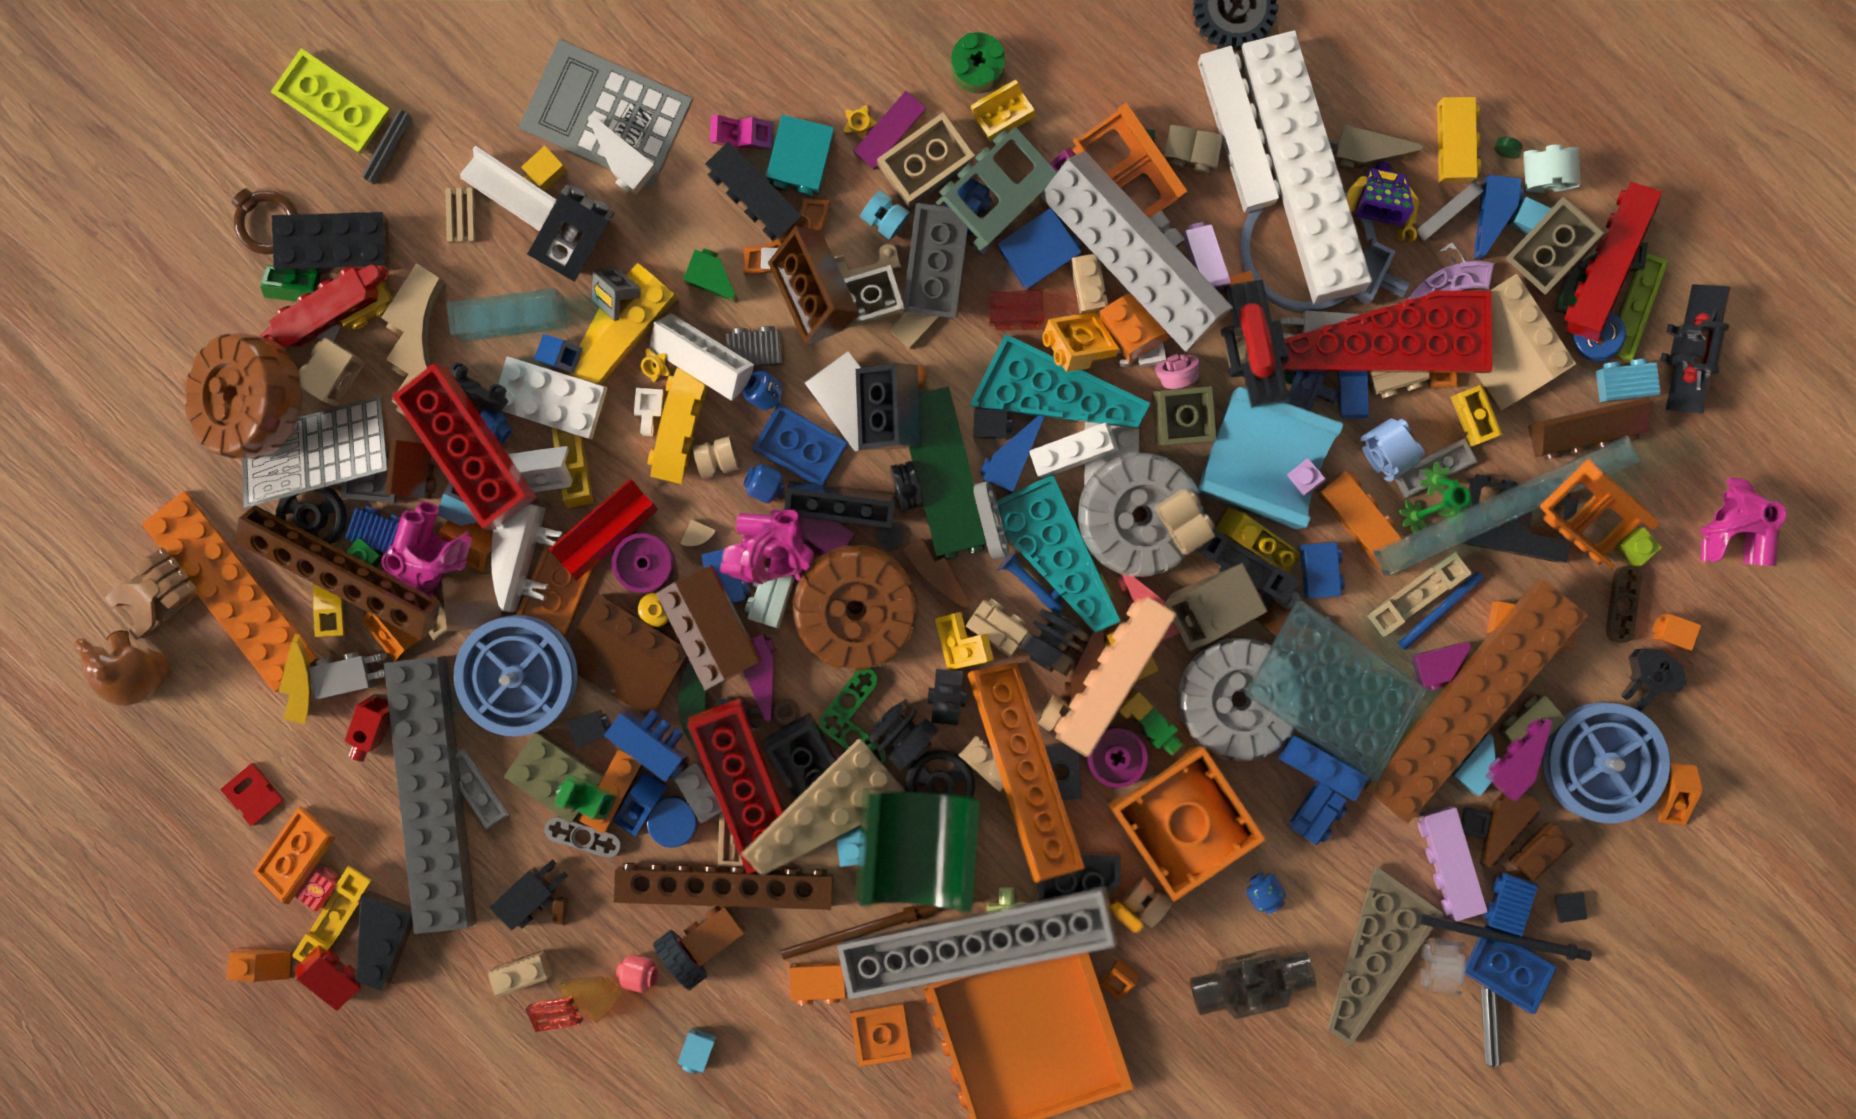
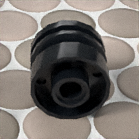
[1018,608,1090,677]
[867,698,939,771]

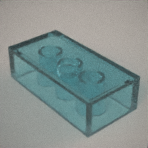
[446,288,568,342]

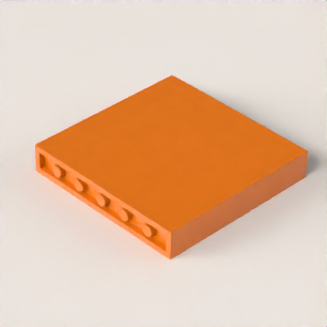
[924,952,1133,1119]

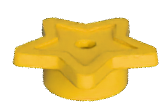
[843,105,877,140]
[639,348,670,382]

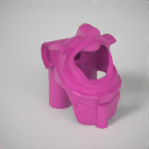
[1700,477,1787,566]
[382,501,472,597]
[720,510,814,585]

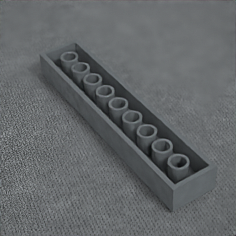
[384,656,476,934]

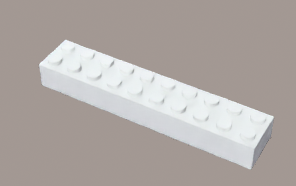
[1239,30,1371,305]

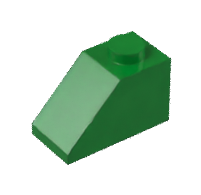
[683,248,737,303]

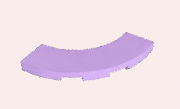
[1407,261,1495,300]

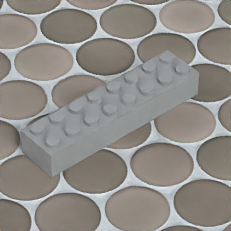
[1040,151,1233,352]

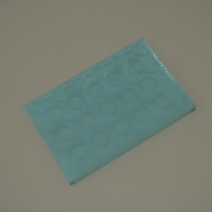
[1245,601,1427,782]

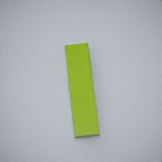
[1615,253,1669,362]

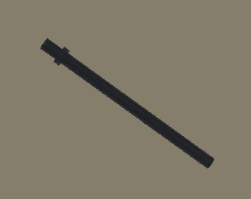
[1418,913,1592,961]

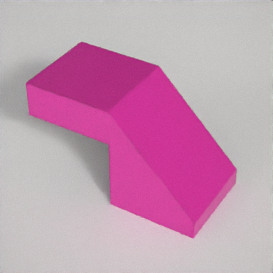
[710,115,773,149]

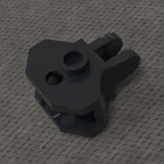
[1621,649,1687,711]
[927,669,967,725]

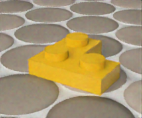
[935,612,994,670]

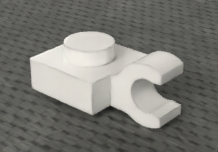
[634,388,664,437]

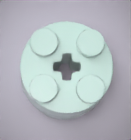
[1524,145,1581,193]

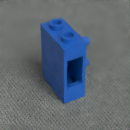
[604,710,688,782]

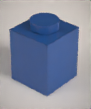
[534,334,583,373]

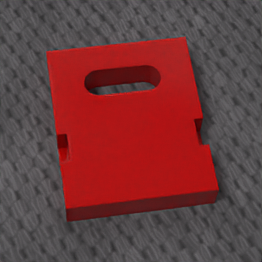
[220,763,284,827]

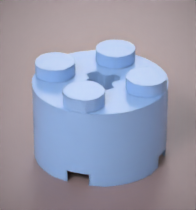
[1361,418,1425,481]

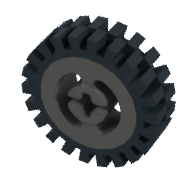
[1192,0,1279,52]

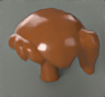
[75,630,170,706]

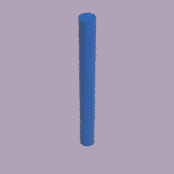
[1398,571,1485,651]

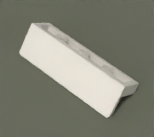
[460,146,556,231]
[508,446,573,492]

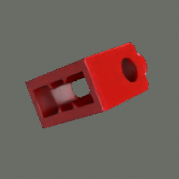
[344,695,391,762]

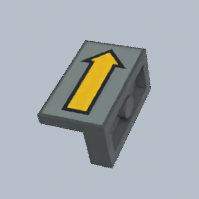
[591,267,640,321]

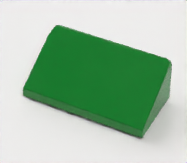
[260,265,320,302]

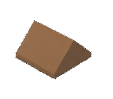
[442,573,501,632]

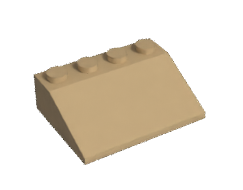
[1475,274,1576,411]

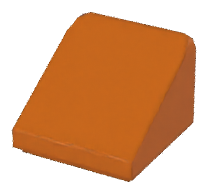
[1099,958,1139,1001]

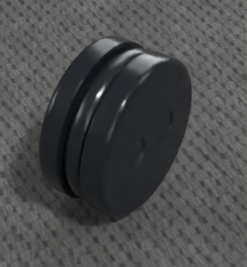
[890,460,924,514]

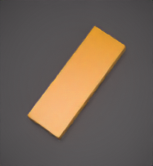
[1109,897,1143,933]

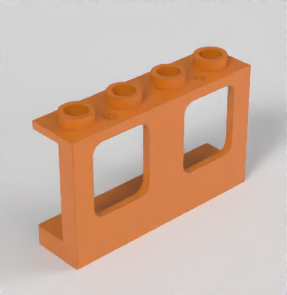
[1072,102,1187,219]
[1540,459,1660,569]

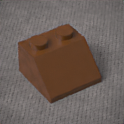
[385,439,438,500]

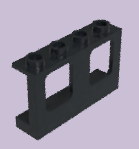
[1454,474,1579,563]

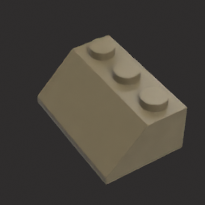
[1505,197,1608,295]
[844,265,905,328]

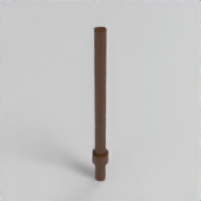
[781,905,938,960]

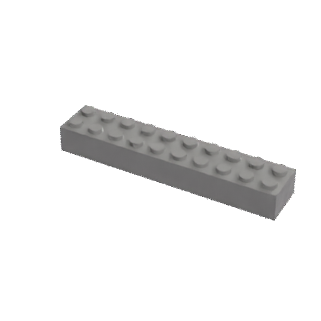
[837,887,1118,999]

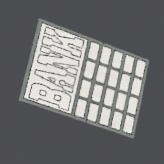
[242,396,387,508]

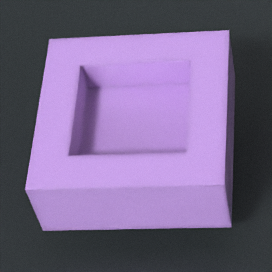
[1287,458,1326,497]

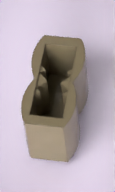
[1164,125,1223,174]

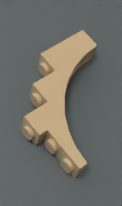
[381,263,445,416]

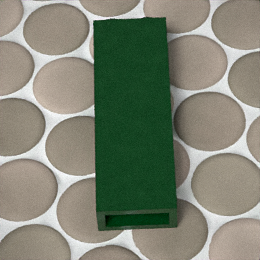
[909,386,987,560]

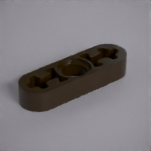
[1606,565,1642,643]

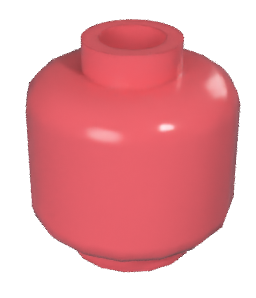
[616,954,659,993]

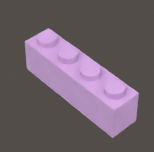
[1418,805,1487,921]

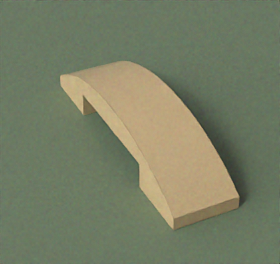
[1367,552,1472,638]

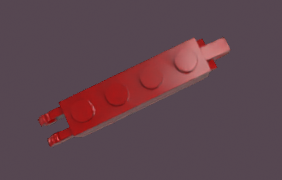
[259,265,389,347]

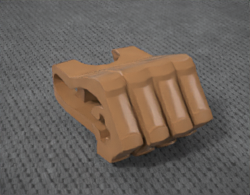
[104,547,197,640]

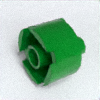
[951,32,1005,94]

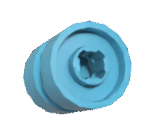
[860,190,911,240]

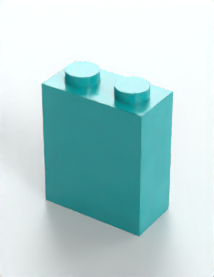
[766,115,835,197]

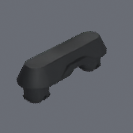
[450,363,508,413]

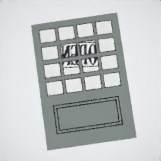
[518,39,692,188]

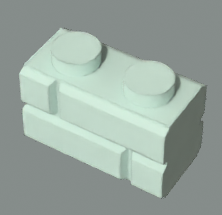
[745,568,795,628]

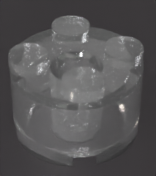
[1420,938,1465,996]

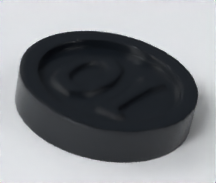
[877,522,904,549]

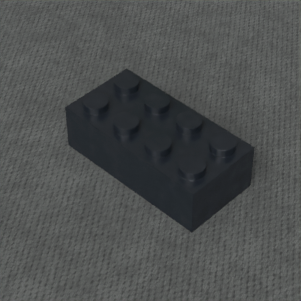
[272,212,389,275]

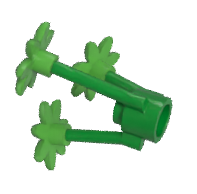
[1399,462,1472,534]

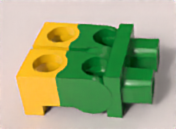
[1116,689,1183,755]

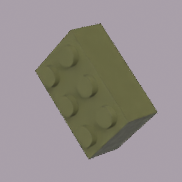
[504,730,604,823]

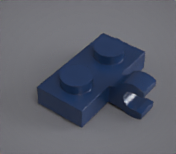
[1285,371,1339,412]

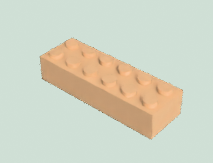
[1055,597,1176,756]

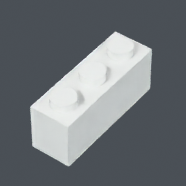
[1029,423,1119,478]

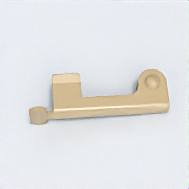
[834,244,900,278]

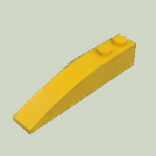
[565,263,678,385]

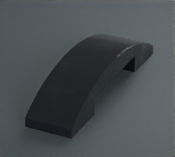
[1195,529,1300,604]

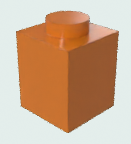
[1652,614,1701,651]

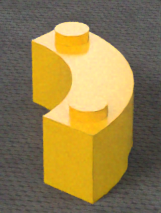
[647,367,708,484]

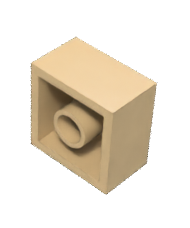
[299,338,366,407]

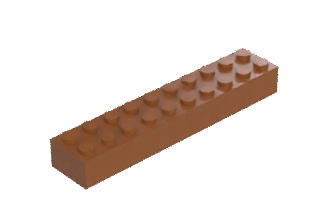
[1364,578,1588,824]

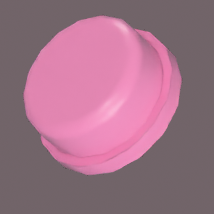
[1155,354,1200,389]

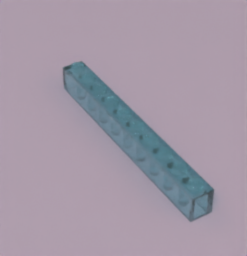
[1373,436,1640,576]

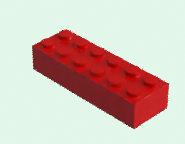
[392,363,537,530]
[688,698,785,874]

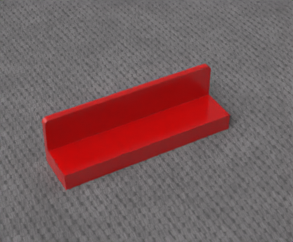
[549,479,658,581]

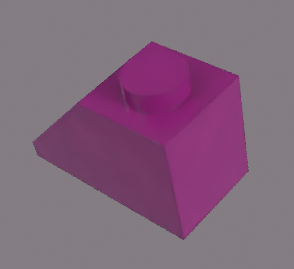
[1411,642,1471,691]

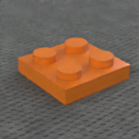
[850,1003,912,1067]

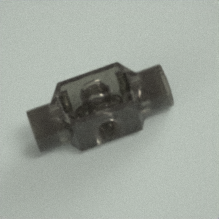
[1190,948,1316,1019]

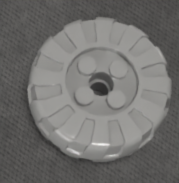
[1078,453,1204,577]
[1177,637,1303,762]

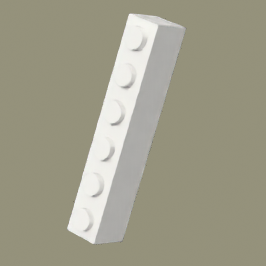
[1198,46,1281,213]

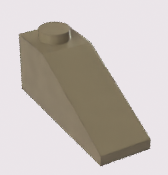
[1333,125,1423,170]

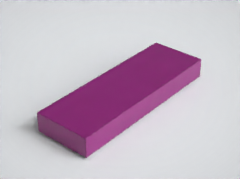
[854,91,926,170]

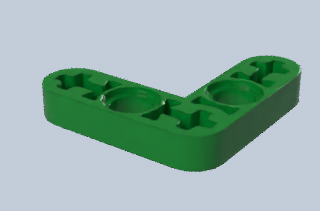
[820,669,886,764]

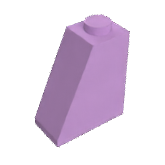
[1182,222,1230,292]

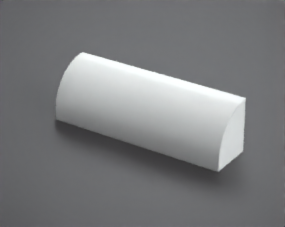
[649,314,754,400]

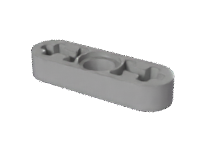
[1416,181,1483,241]
[974,481,1009,560]
[544,816,622,858]

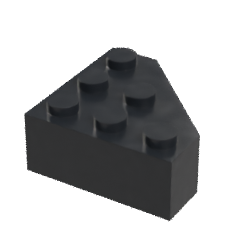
[1037,852,1121,901]

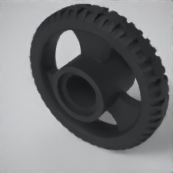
[275,486,347,545]
[905,750,975,796]

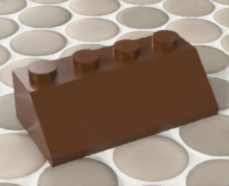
[768,226,859,345]
[1528,397,1651,460]
[656,565,762,690]

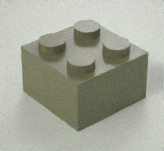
[1152,386,1216,445]

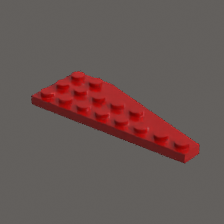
[1281,290,1492,373]

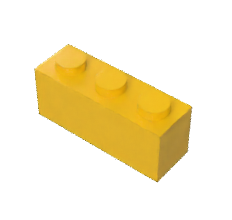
[1437,97,1481,183]

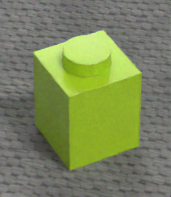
[1615,527,1662,566]

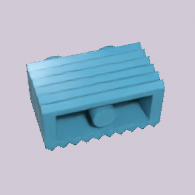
[1596,359,1661,403]

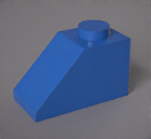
[613,773,667,837]

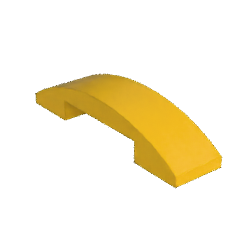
[292,866,372,962]

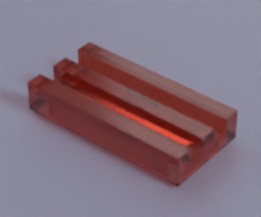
[525,997,583,1032]

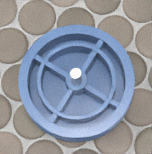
[454,615,578,736]
[1543,702,1670,823]

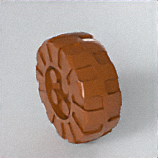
[185,333,302,459]
[793,545,918,671]

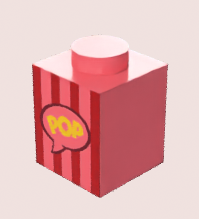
[294,867,339,912]

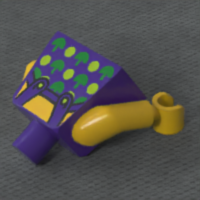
[1346,162,1419,243]

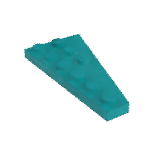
[969,334,1150,429]
[997,474,1121,633]

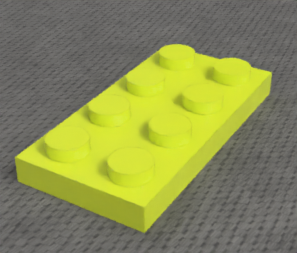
[271,48,391,154]

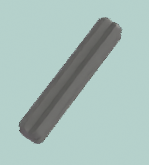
[362,110,412,184]
[1481,986,1502,1067]

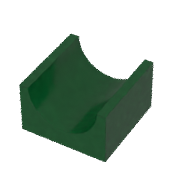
[855,788,980,913]

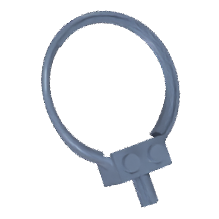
[1240,191,1410,313]

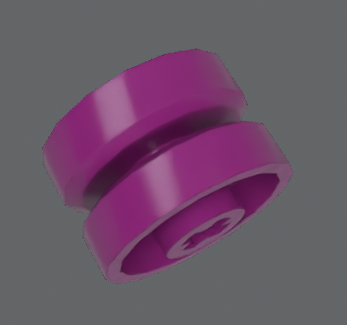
[612,533,676,593]
[1085,726,1148,788]

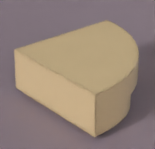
[680,519,716,546]

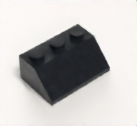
[855,363,921,450]

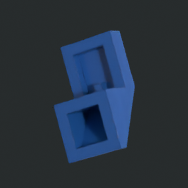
[1337,372,1369,419]

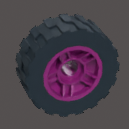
[653,929,707,991]

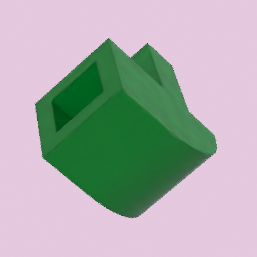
[554,775,617,820]

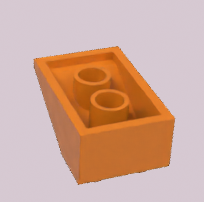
[1099,293,1172,364]

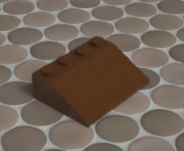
[569,594,688,716]

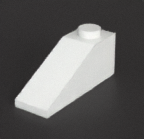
[588,114,657,195]

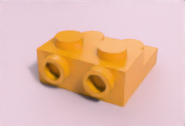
[1042,312,1119,372]

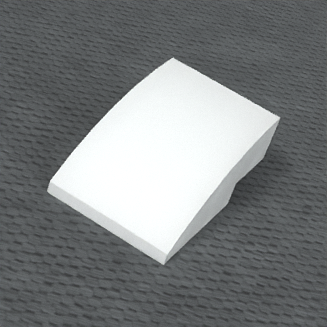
[805,351,860,452]

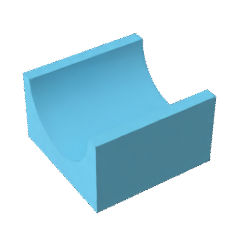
[1197,387,1343,530]

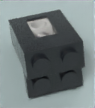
[527,184,615,282]

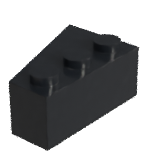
[356,890,413,991]

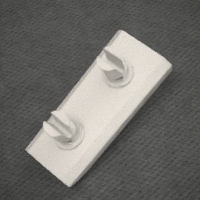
[491,504,564,612]

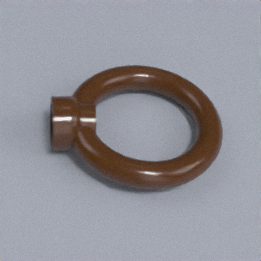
[231,188,298,255]

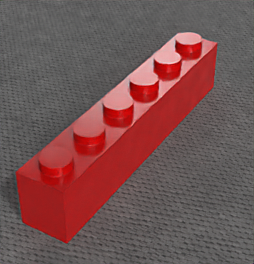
[1564,181,1662,342]

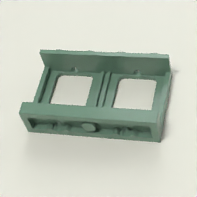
[936,127,1057,251]

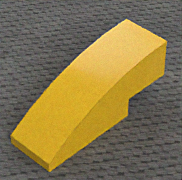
[552,427,594,508]
[279,634,312,724]

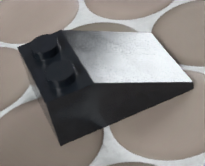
[764,713,837,800]

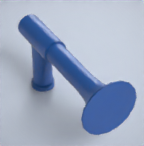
[997,550,1064,613]

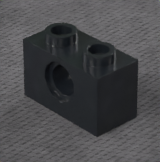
[1045,743,1082,800]

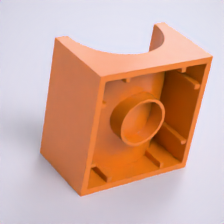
[1107,744,1266,901]

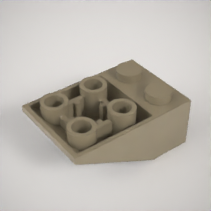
[1164,563,1268,651]

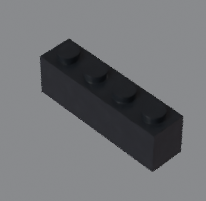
[705,142,806,244]
[784,481,896,528]

